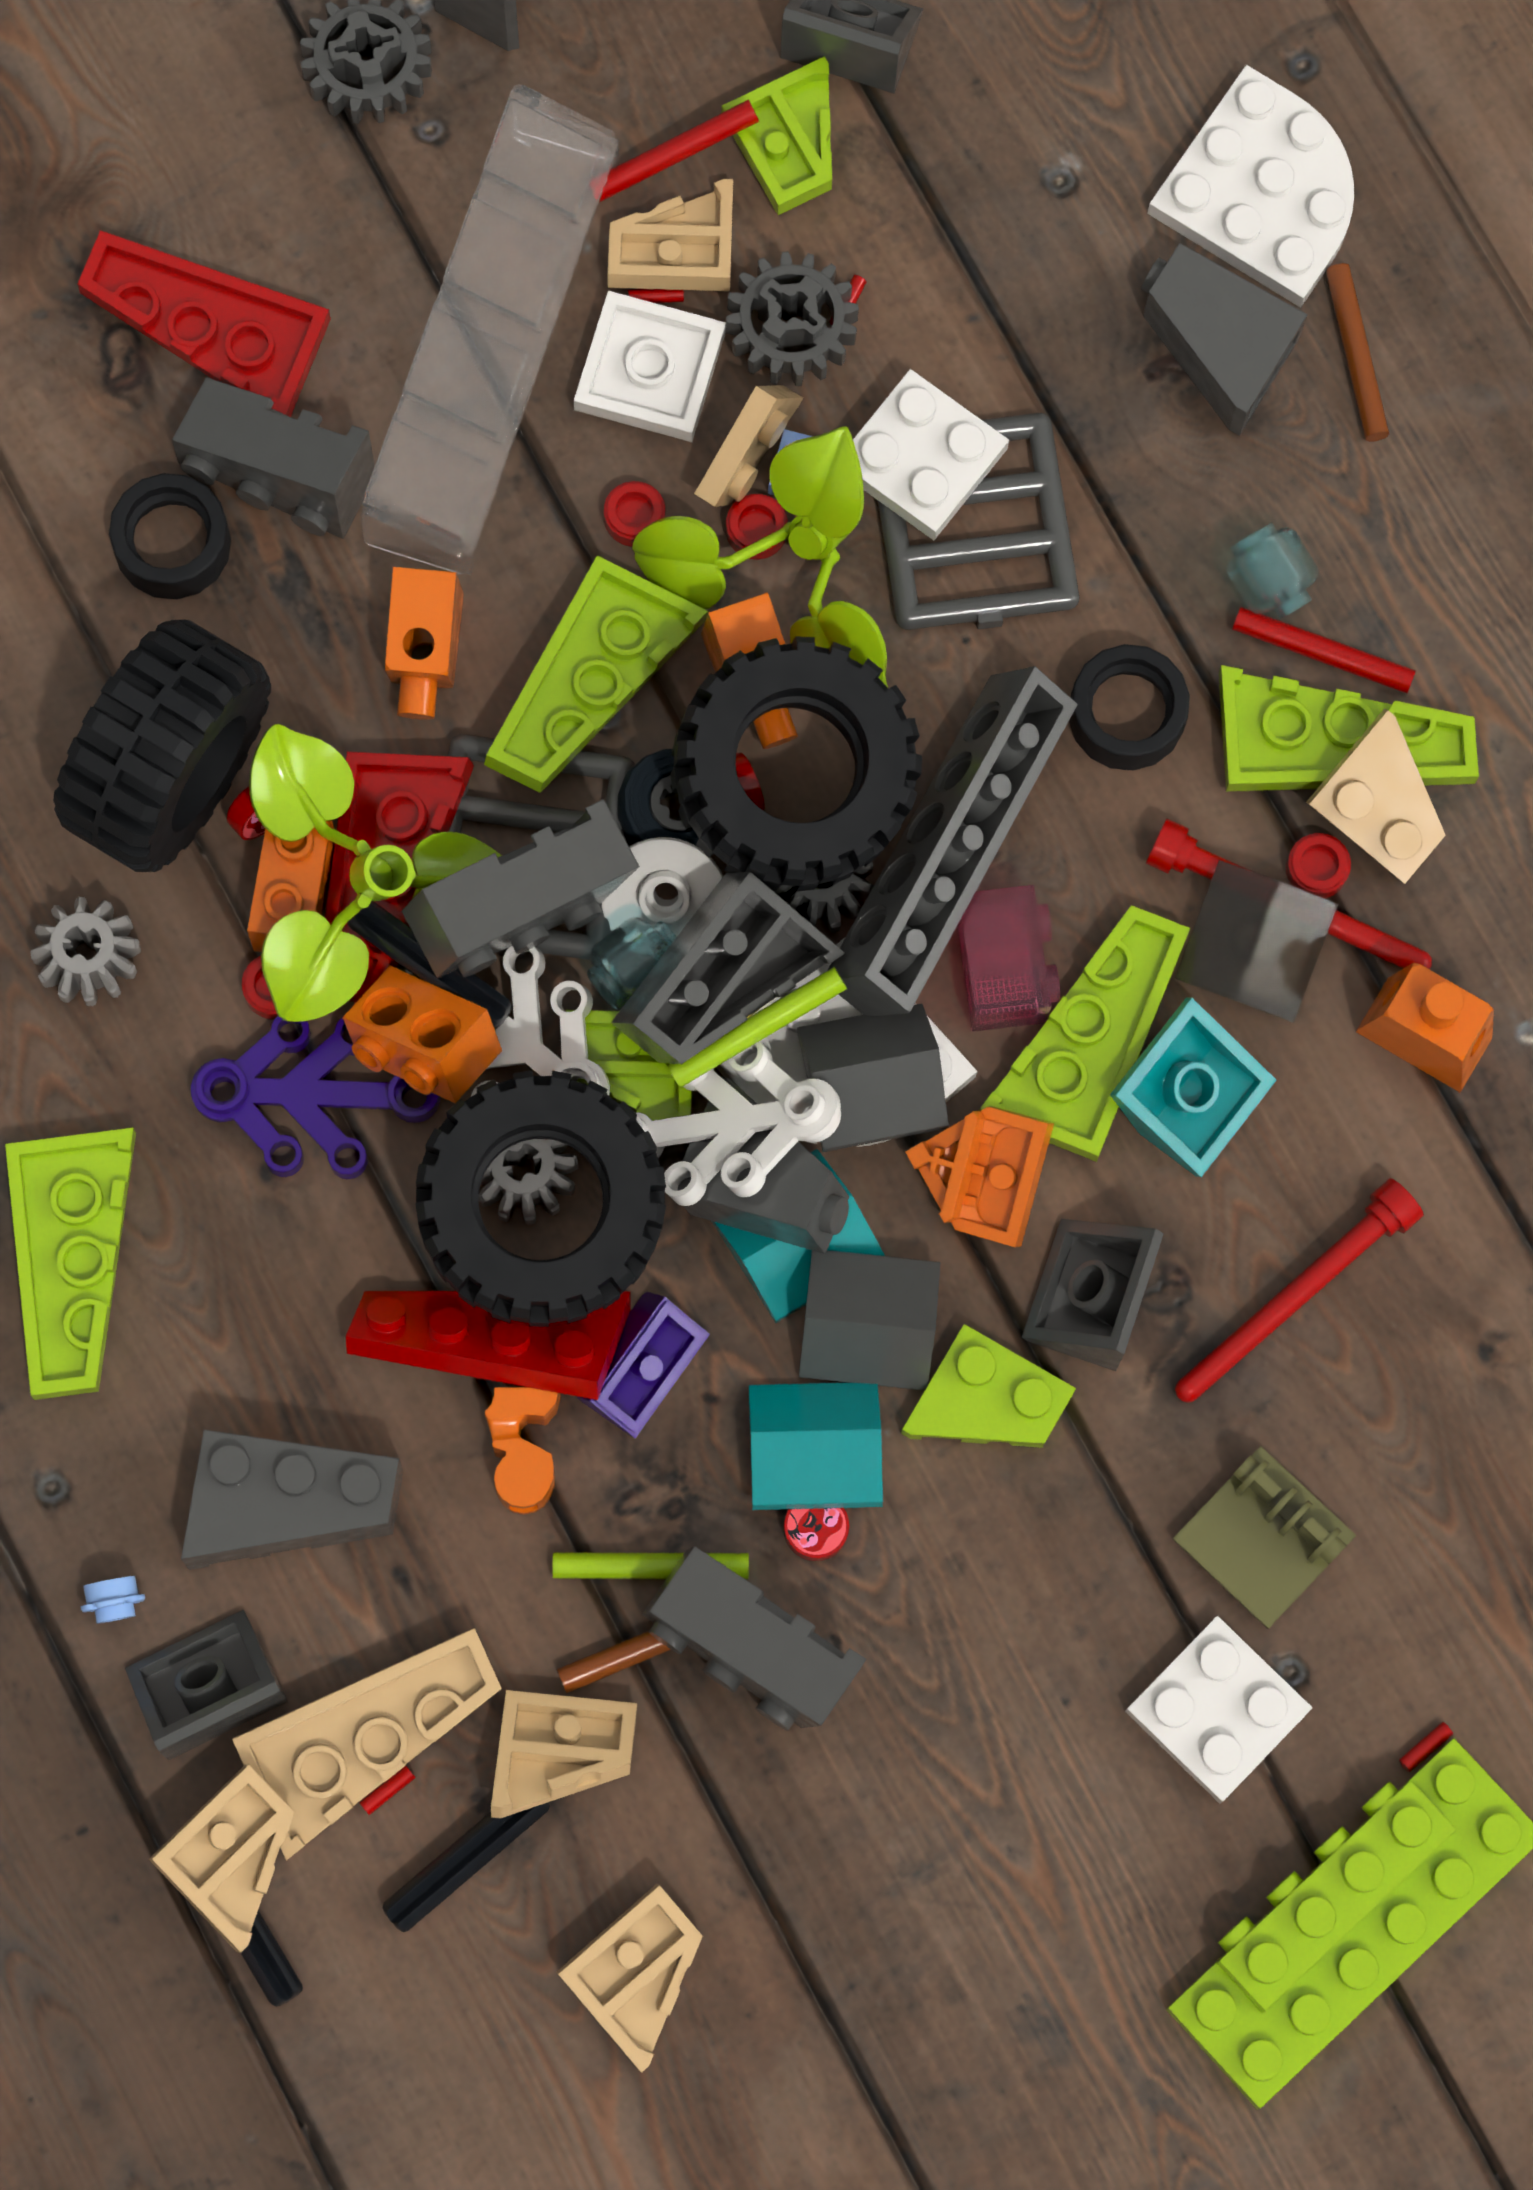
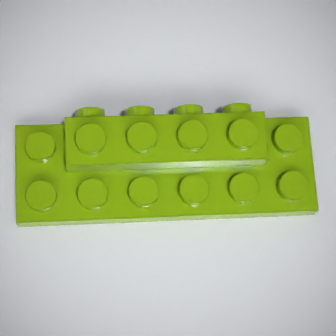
[1166,1738,1533,2110]

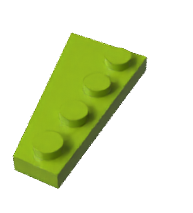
[484,555,708,793]
[1219,665,1479,792]
[979,905,1190,1162]
[5,1128,136,1400]

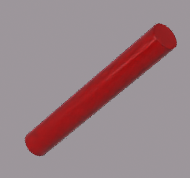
[586,99,760,204]
[1232,607,1416,694]

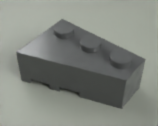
[172,377,377,539]
[402,799,640,978]
[611,872,845,1064]
[181,1430,403,1570]
[642,1546,867,1731]

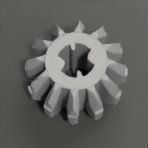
[30,896,141,1007]
[478,1139,578,1225]

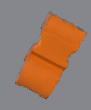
[485,1387,561,1515]

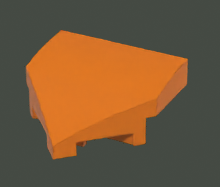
[905,1106,1054,1248]

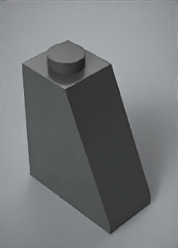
[1141,243,1308,436]
[677,1076,849,1254]

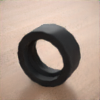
[109,473,231,600]
[1069,644,1190,771]

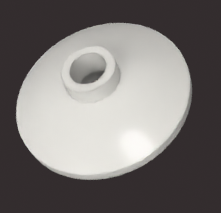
[602,837,723,959]

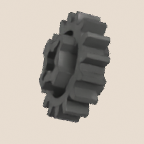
[300,0,432,124]
[726,251,859,386]

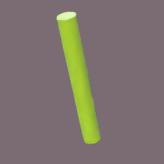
[668,967,847,1088]
[553,1552,749,1579]

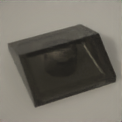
[1175,860,1338,1023]

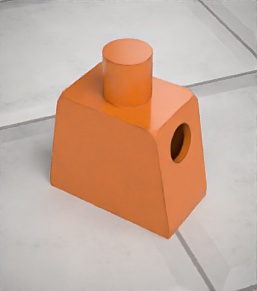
[385,567,464,720]
[701,592,798,749]
[1356,963,1494,1092]

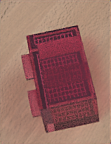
[957,885,1060,1032]

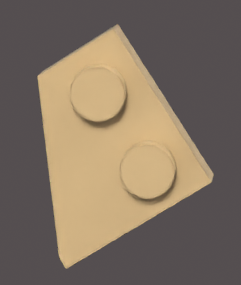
[608,179,733,291]
[694,385,803,507]
[1306,709,1446,884]
[491,1690,637,1818]
[149,1764,295,1953]
[556,1884,703,2073]

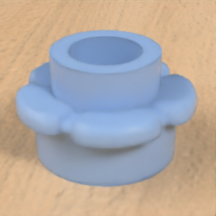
[80,1576,145,1624]

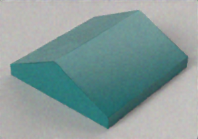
[1110,997,1277,1177]
[711,1149,885,1323]
[748,1383,883,1510]

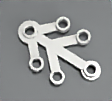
[406,946,610,1097]
[635,1041,841,1206]

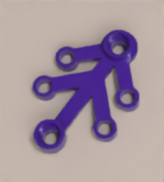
[191,1016,440,1179]

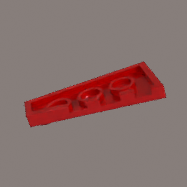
[77,230,331,417]
[325,751,474,1002]
[346,1291,631,1400]

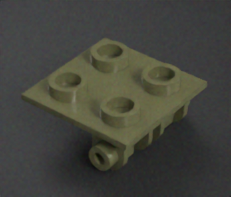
[1173,1446,1356,1629]

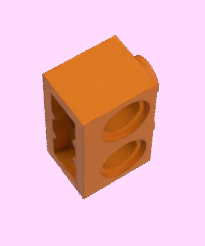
[247,820,335,952]
[343,965,502,1104]

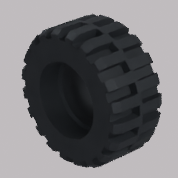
[53,619,271,872]
[671,636,922,892]
[415,1070,666,1327]

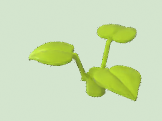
[632,426,888,688]
[249,724,502,1022]

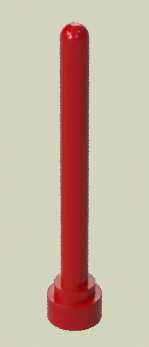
[1145,818,1432,969]
[1175,1178,1424,1403]

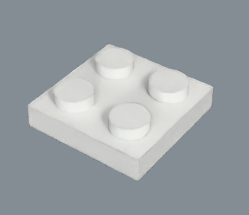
[574,291,726,442]
[853,369,1009,541]
[1125,1616,1313,1804]

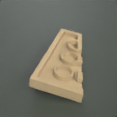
[232,1628,502,1861]

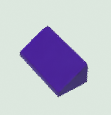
[575,1292,710,1438]

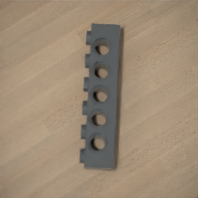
[827,666,1078,1017]

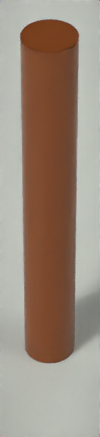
[1326,263,1389,442]
[556,1631,671,1694]

